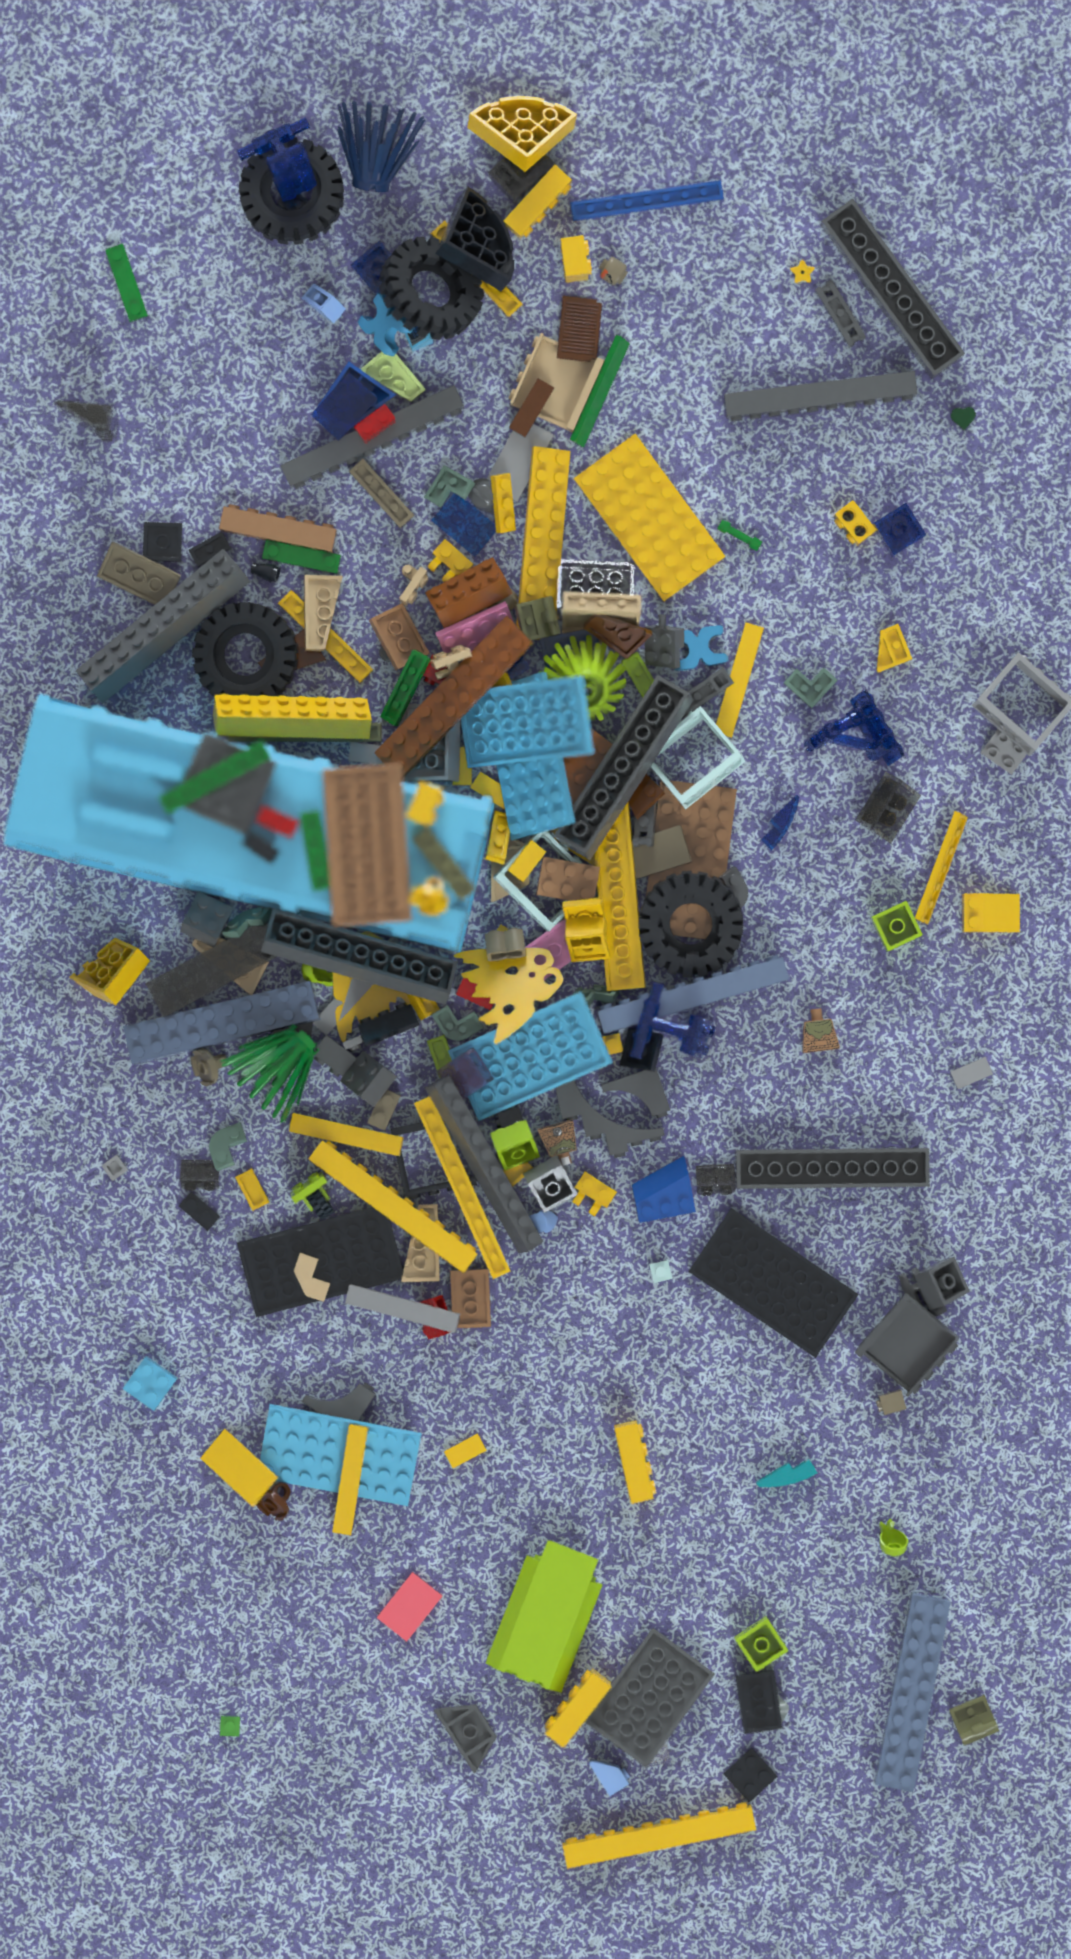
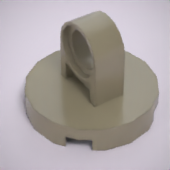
[191,1048,227,1086]

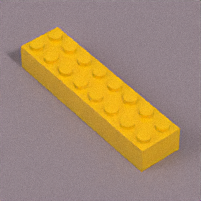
[213,694,372,739]

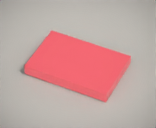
[377,1572,443,1641]

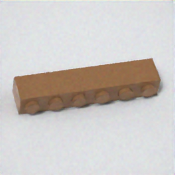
[219,504,337,553]

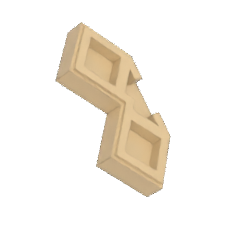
[294,1253,330,1302]

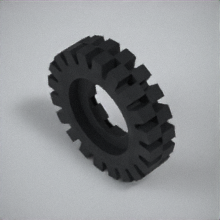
[239,137,344,245]
[379,237,484,340]
[192,602,299,696]
[639,871,743,978]

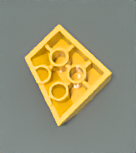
[69,938,150,1006]

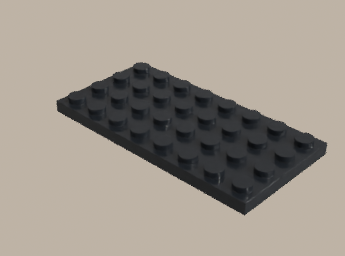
[237,1207,404,1317]
[688,1208,859,1358]

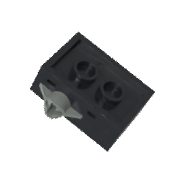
[735,1670,789,1734]

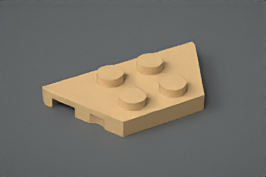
[491,837,529,902]

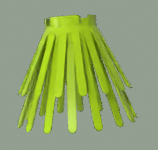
[538,635,626,721]

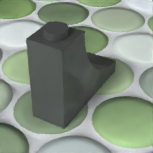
[601,1069,670,1119]
[302,1382,376,1421]

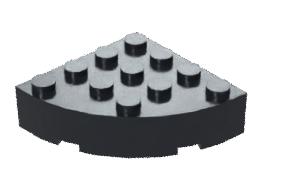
[435,186,515,292]

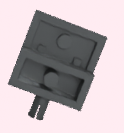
[644,614,684,669]

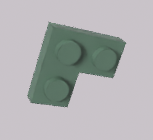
[424,465,475,508]
[784,667,838,709]

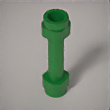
[717,519,763,551]

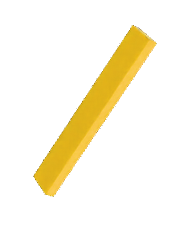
[431,221,523,317]
[278,590,373,683]
[716,623,764,738]
[915,811,968,925]
[289,1113,404,1156]
[332,1424,368,1535]

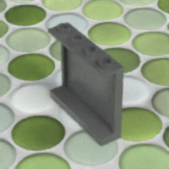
[855,1293,959,1397]

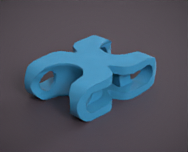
[358,293,415,356]
[673,625,729,671]

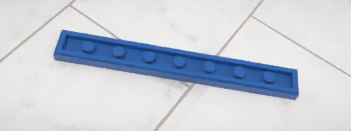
[570,180,724,222]

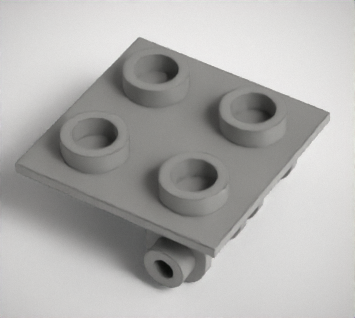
[981,729,1027,775]

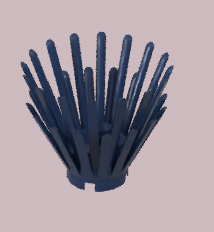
[337,101,425,192]

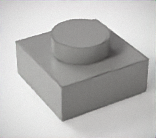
[343,1035,363,1051]
[102,1154,128,1181]

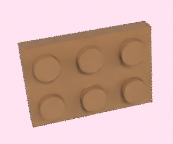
[369,603,430,671]
[536,857,600,901]
[450,1269,491,1328]

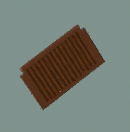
[557,296,602,362]

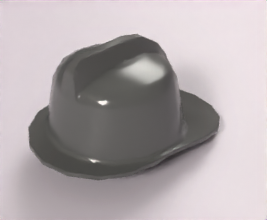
[468,478,494,514]

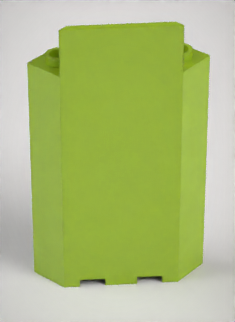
[485,1540,603,1693]

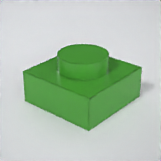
[220,1716,240,1737]

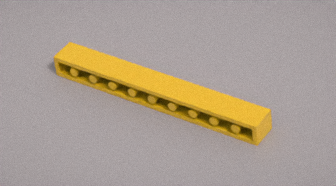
[309,1141,478,1274]
[562,1802,756,1869]

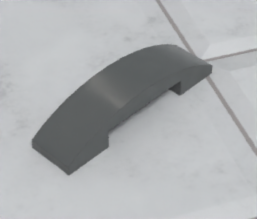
[682,667,734,718]

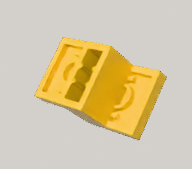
[562,898,610,962]

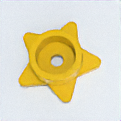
[790,260,815,284]

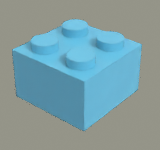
[123,1356,178,1411]

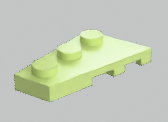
[361,352,426,402]

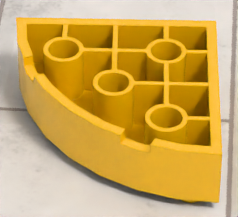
[467,96,577,172]

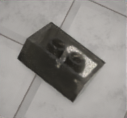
[855,772,921,844]

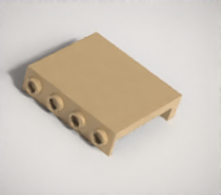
[508,333,604,432]
[562,592,641,643]

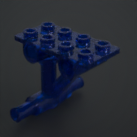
[236,117,317,201]
[804,689,905,766]
[629,982,716,1059]

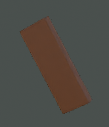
[509,378,555,438]

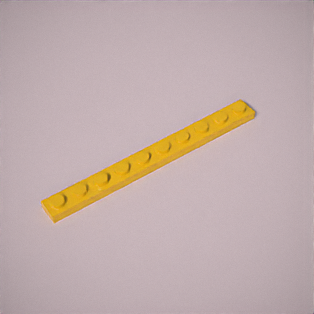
[414,1096,510,1279]

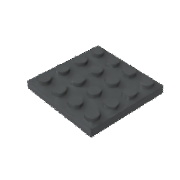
[182,732,277,835]

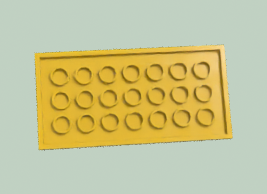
[574,434,726,602]

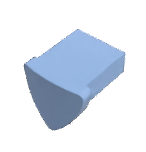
[529,1210,558,1233]

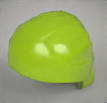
[301,964,333,987]
[879,1519,908,1557]

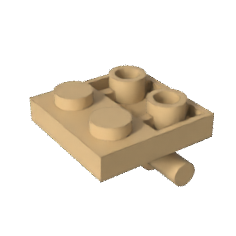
[399,565,429,606]
[430,645,472,680]

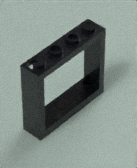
[391,1119,477,1199]

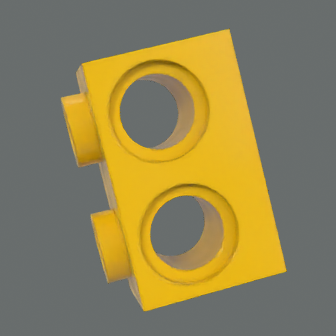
[834,500,876,546]

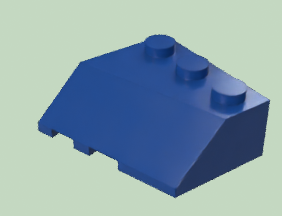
[315,362,396,431]
[632,1156,696,1223]

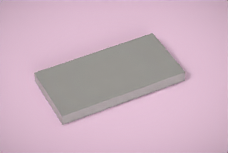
[487,424,554,503]

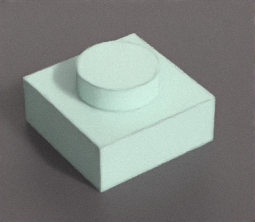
[649,1260,673,1283]

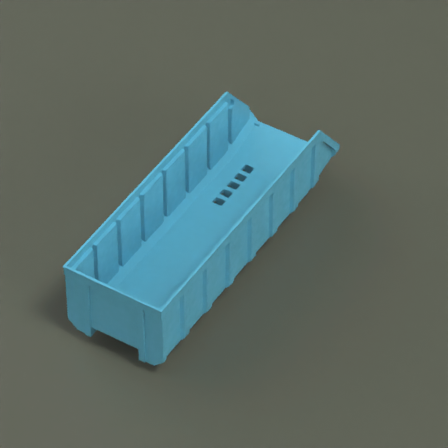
[4,694,495,952]

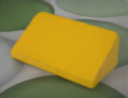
[406,993,440,1021]

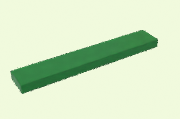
[570,335,630,448]
[158,740,271,814]

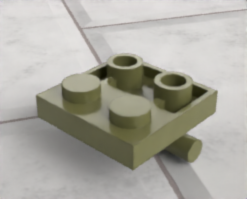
[514,596,561,640]
[949,1694,999,1746]

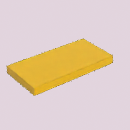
[200,1429,278,1507]

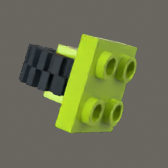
[290,1171,335,1220]

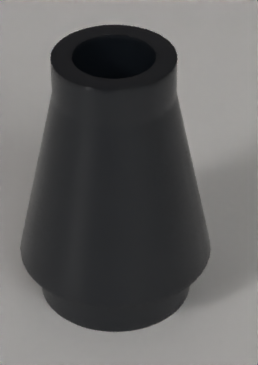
[251,562,280,583]

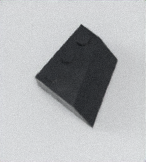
[357,1002,420,1047]

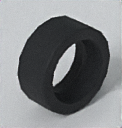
[241,831,280,864]

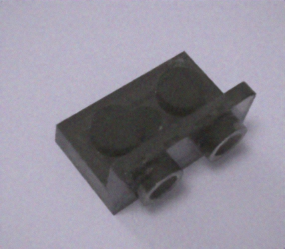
[180,1160,220,1191]
[696,1164,736,1196]

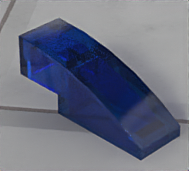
[760,795,800,852]

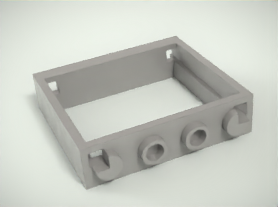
[972,652,1071,756]

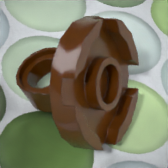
[256,1483,291,1520]

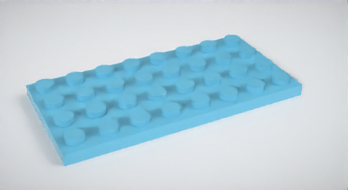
[497,672,575,841]
[461,676,594,768]
[448,992,613,1121]
[260,1404,422,1506]

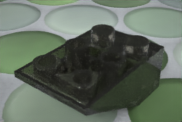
[488,154,556,204]

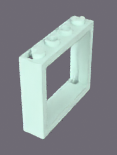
[650,706,745,810]
[493,830,582,932]

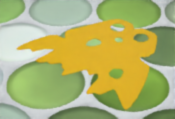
[333,931,411,1042]
[453,948,563,1044]

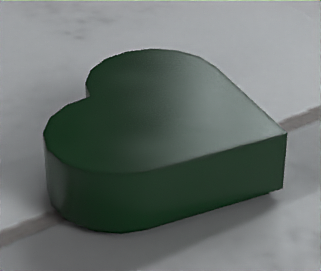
[950,407,976,431]

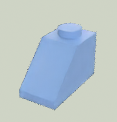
[301,283,346,323]
[589,1759,630,1797]

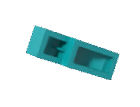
[756,1458,818,1487]

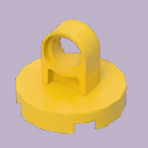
[409,877,449,916]

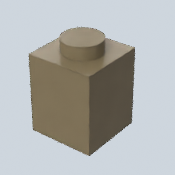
[876,1389,907,1415]

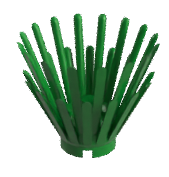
[220,1024,320,1123]

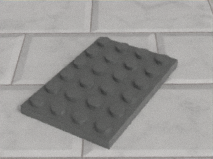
[585,1628,715,1769]

